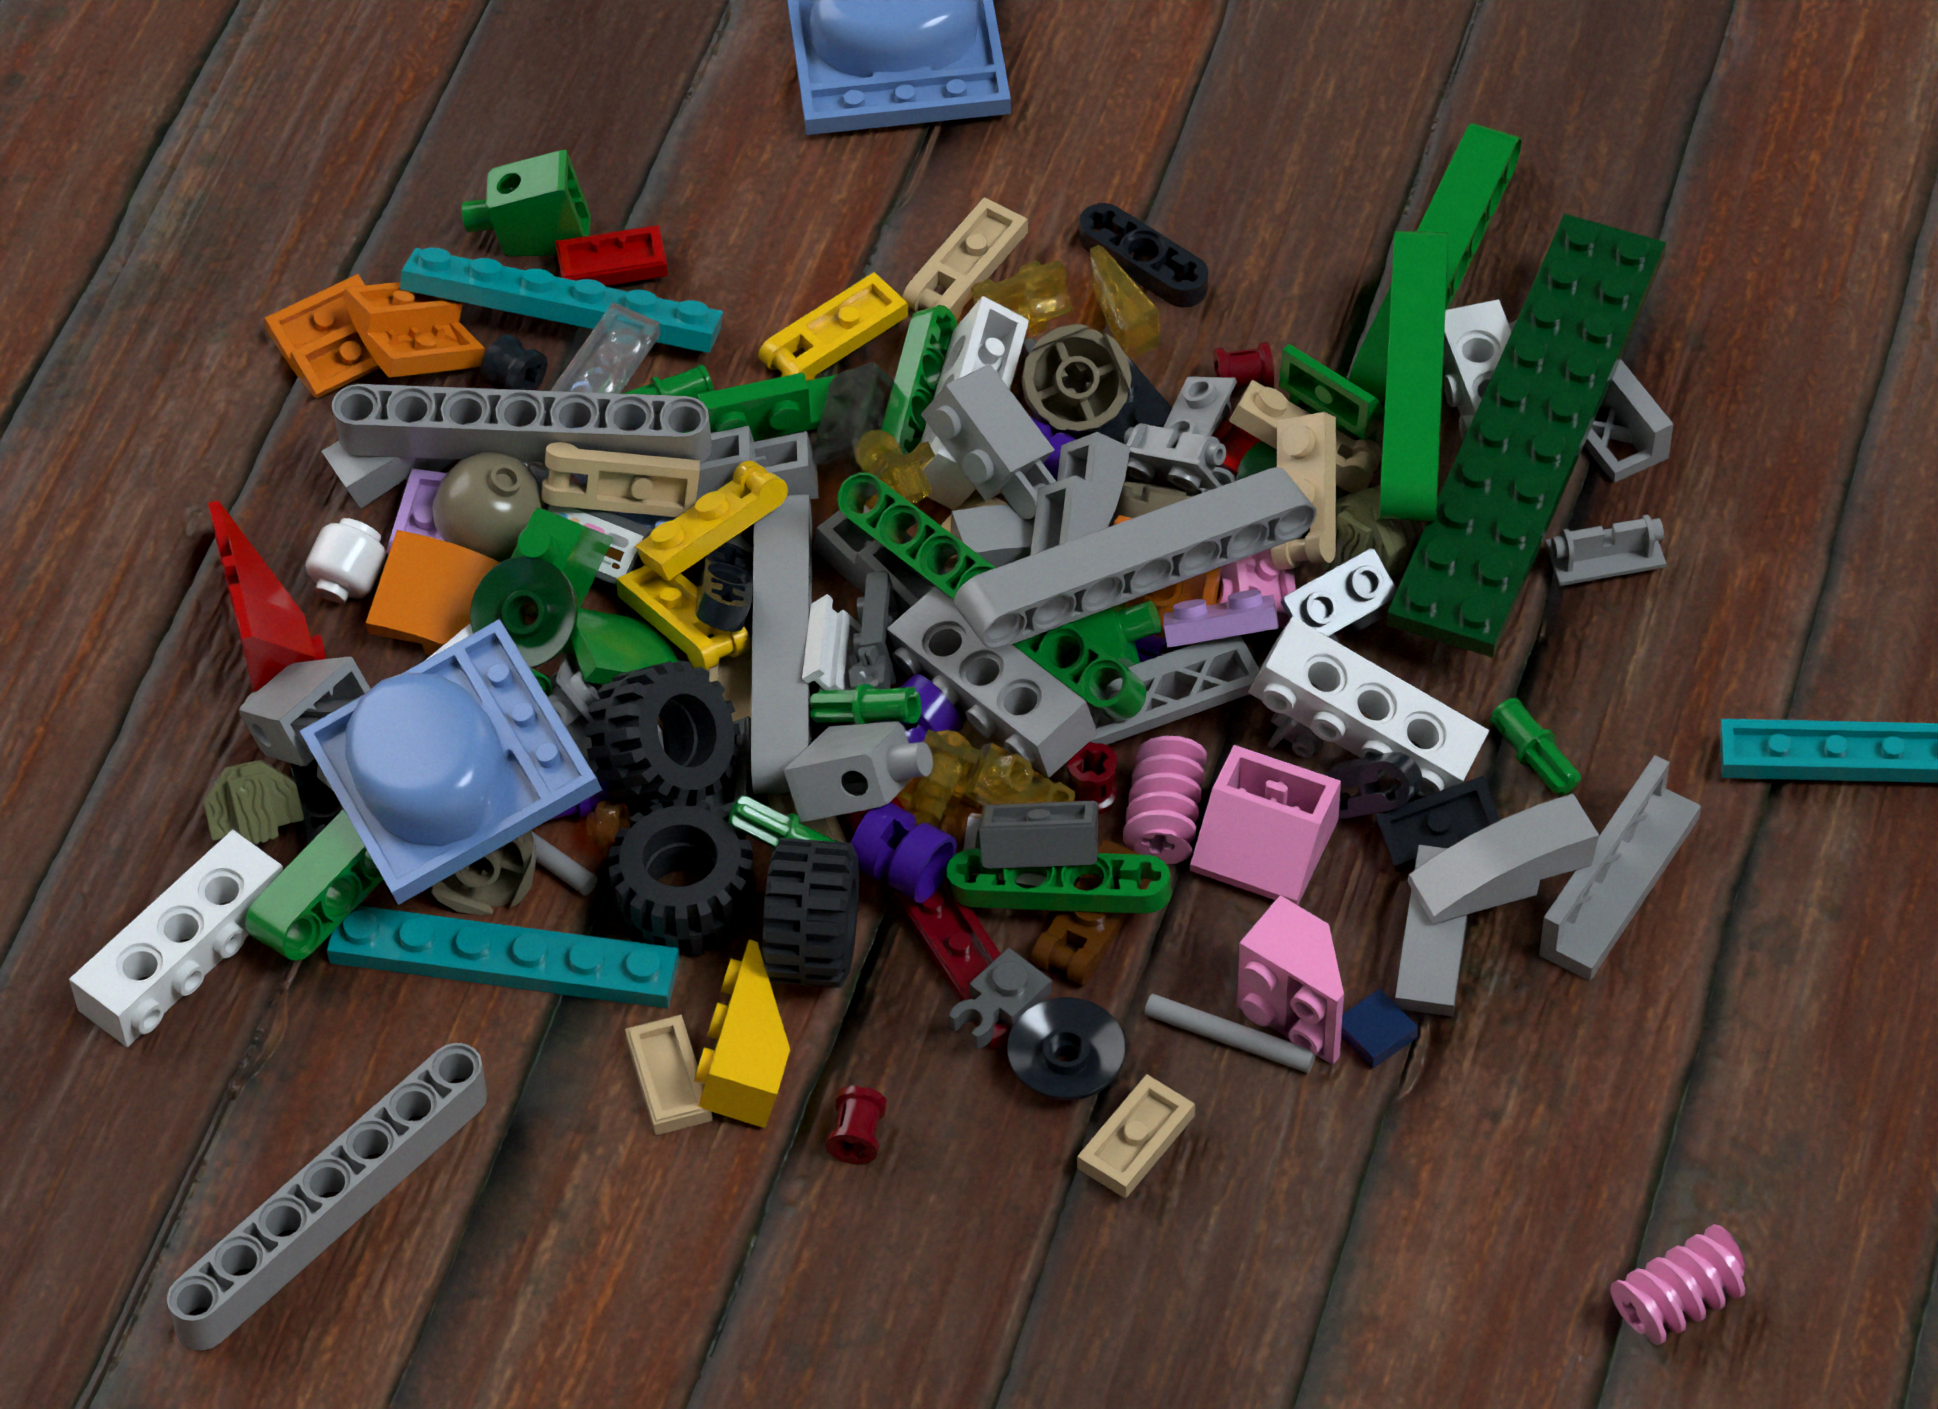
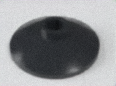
[1008,997,1125,1101]

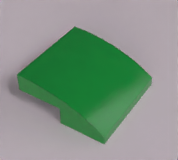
[1279,344,1385,451]
[562,608,678,685]

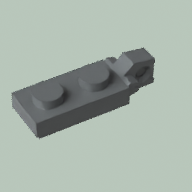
[848,570,902,690]

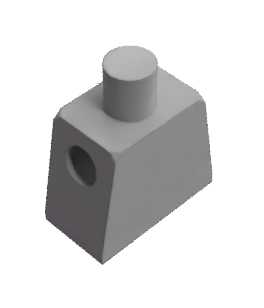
[239,657,370,766]
[784,722,933,822]

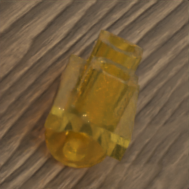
[971,260,1073,335]
[854,430,935,510]
[900,729,981,828]
[964,742,1075,811]

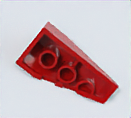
[208,500,326,692]

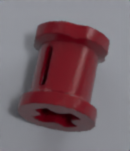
[1213,342,1274,389]
[1067,742,1117,815]
[825,1085,887,1164]

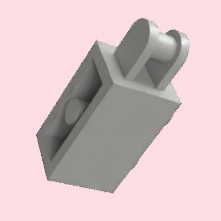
[921,364,1056,519]

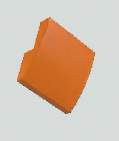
[264,274,380,399]
[343,282,485,378]
[366,530,500,655]

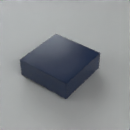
[1341,989,1418,1069]

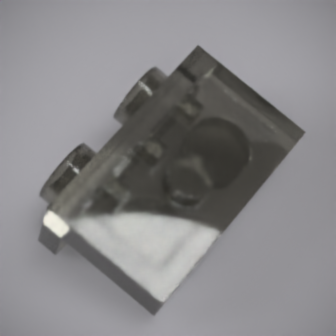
[812,362,894,484]

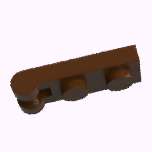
[1031,838,1151,986]

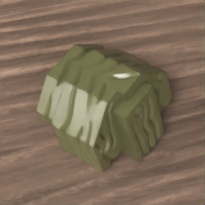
[1321,485,1422,578]
[203,760,304,844]

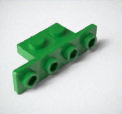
[681,372,863,441]

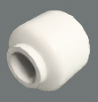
[305,518,386,604]

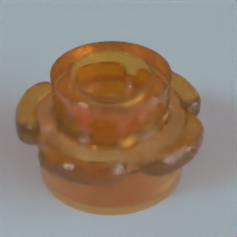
[587,800,631,856]

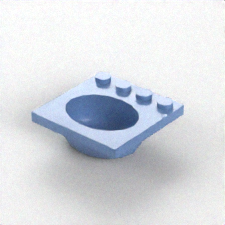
[787,0,1011,135]
[300,619,602,905]

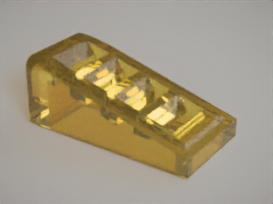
[1090,245,1159,360]

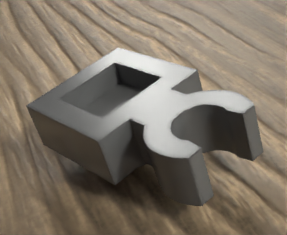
[949,948,1052,1049]

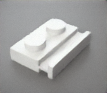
[802,594,861,725]

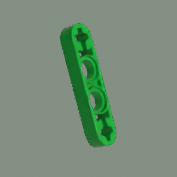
[877,305,958,481]
[946,848,1172,914]

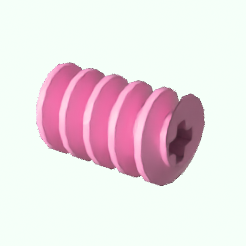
[1123,736,1207,865]
[1610,1224,1746,1346]

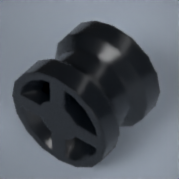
[480,334,548,391]

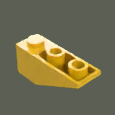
[694,939,790,1128]

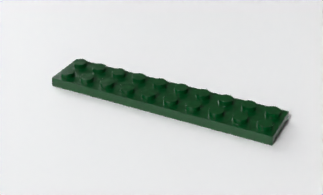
[1387,213,1666,658]

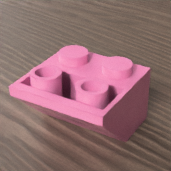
[1190,745,1341,905]
[1237,895,1344,1065]

